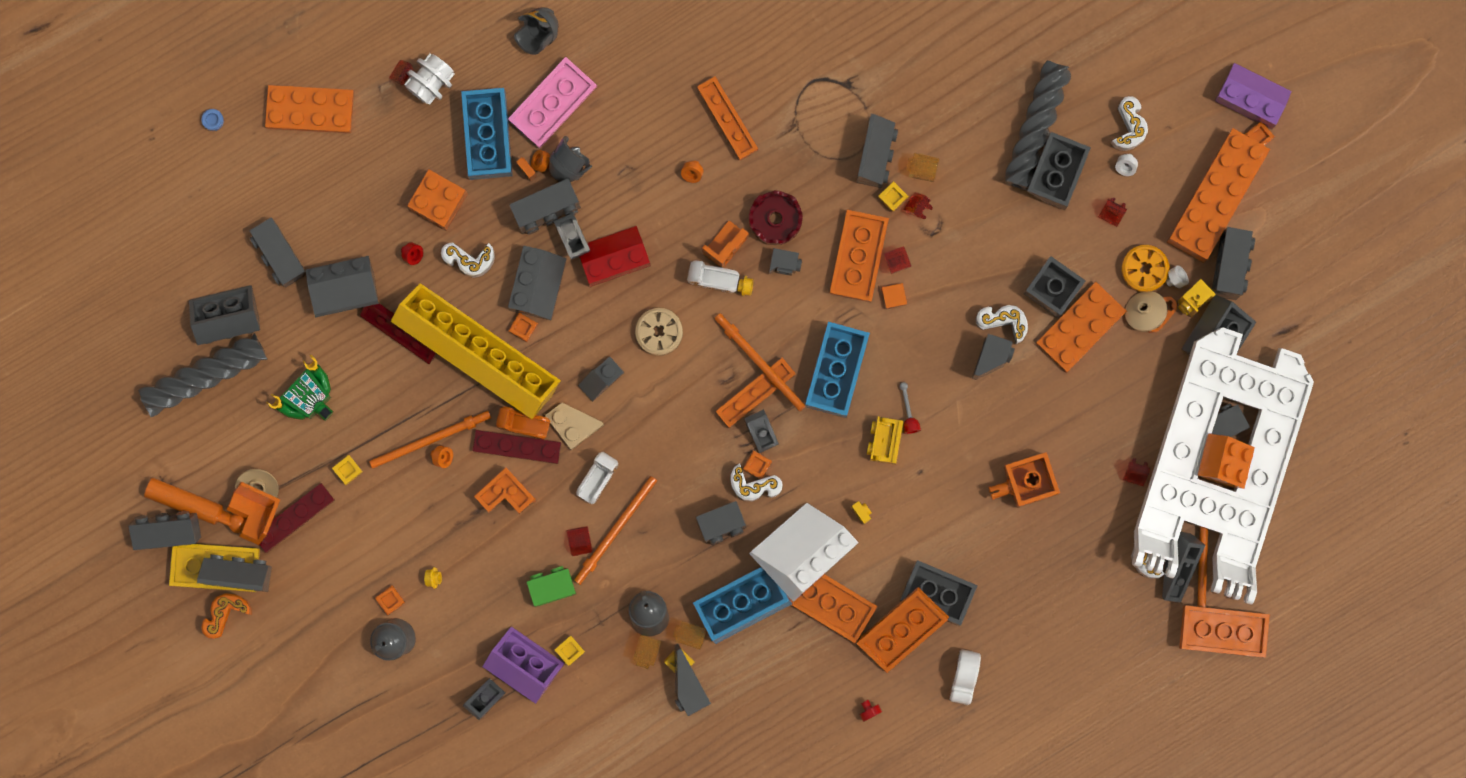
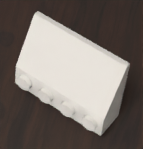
[749,503,859,602]

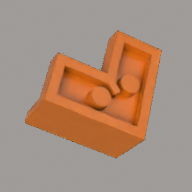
[702,221,749,268]
[474,468,537,514]
[226,482,280,545]

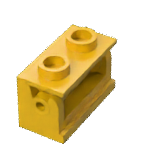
[1177,279,1216,317]
[867,416,903,465]

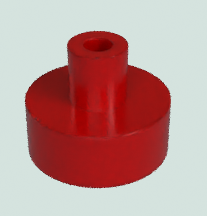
[401,242,423,265]
[859,700,882,722]

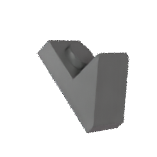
[554,213,590,260]
[578,356,624,402]
[744,409,779,453]
[463,678,506,720]

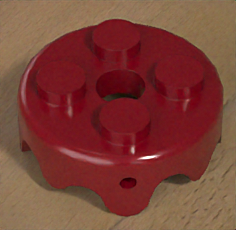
[749,190,803,245]

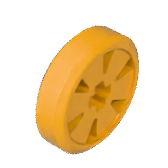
[1121,245,1169,292]

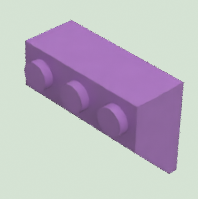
[1215,63,1292,129]
[482,627,564,704]

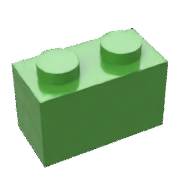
[527,566,577,607]

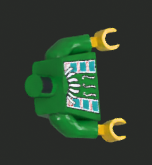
[266,355,334,421]

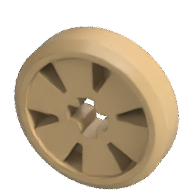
[635,308,683,356]

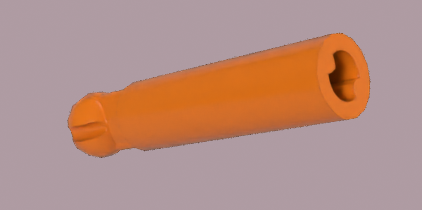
[144,478,246,534]

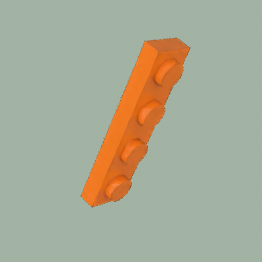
[697,76,758,161]
[715,357,796,428]

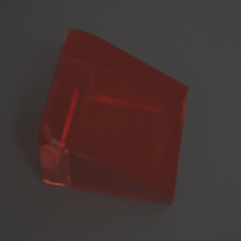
[390,60,413,85]
[567,526,593,556]

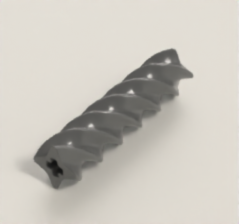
[1005,60,1071,191]
[138,333,268,417]

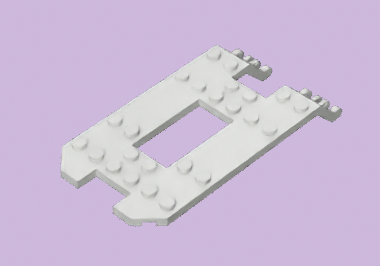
[1132,328,1314,605]

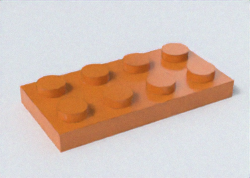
[265,85,354,133]
[829,210,889,302]
[1036,282,1127,373]
[790,574,878,643]
[856,587,949,673]
[1179,605,1270,658]

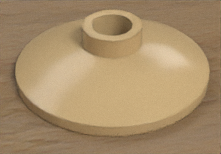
[1125,291,1168,332]
[235,469,279,498]

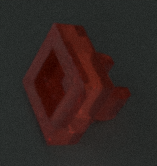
[903,192,933,219]
[1098,197,1127,227]
[884,246,911,274]
[1123,458,1150,486]

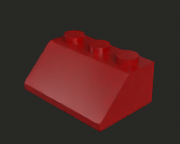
[579,226,651,287]

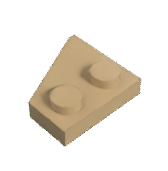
[545,403,604,450]

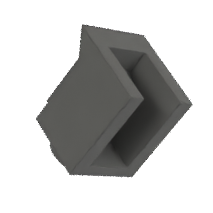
[769,248,802,276]

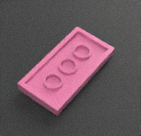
[508,57,597,149]

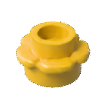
[738,276,754,296]
[424,567,442,589]

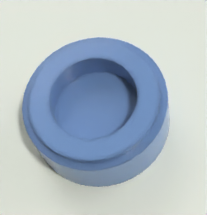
[202,109,224,131]

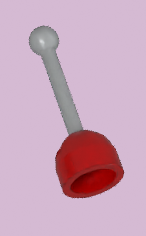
[899,382,921,434]

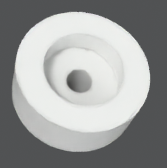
[1115,154,1138,176]
[1166,265,1189,288]

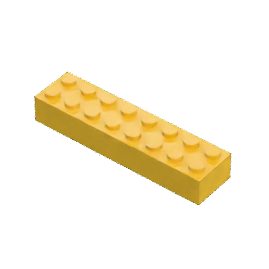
[391,283,561,419]

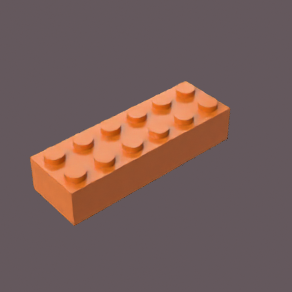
[1167,128,1270,263]

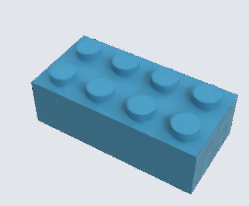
[461,88,513,180]
[805,322,870,418]
[693,567,792,644]

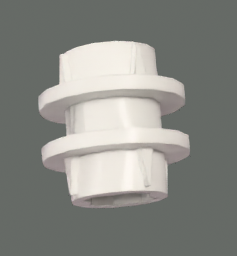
[404,54,455,105]

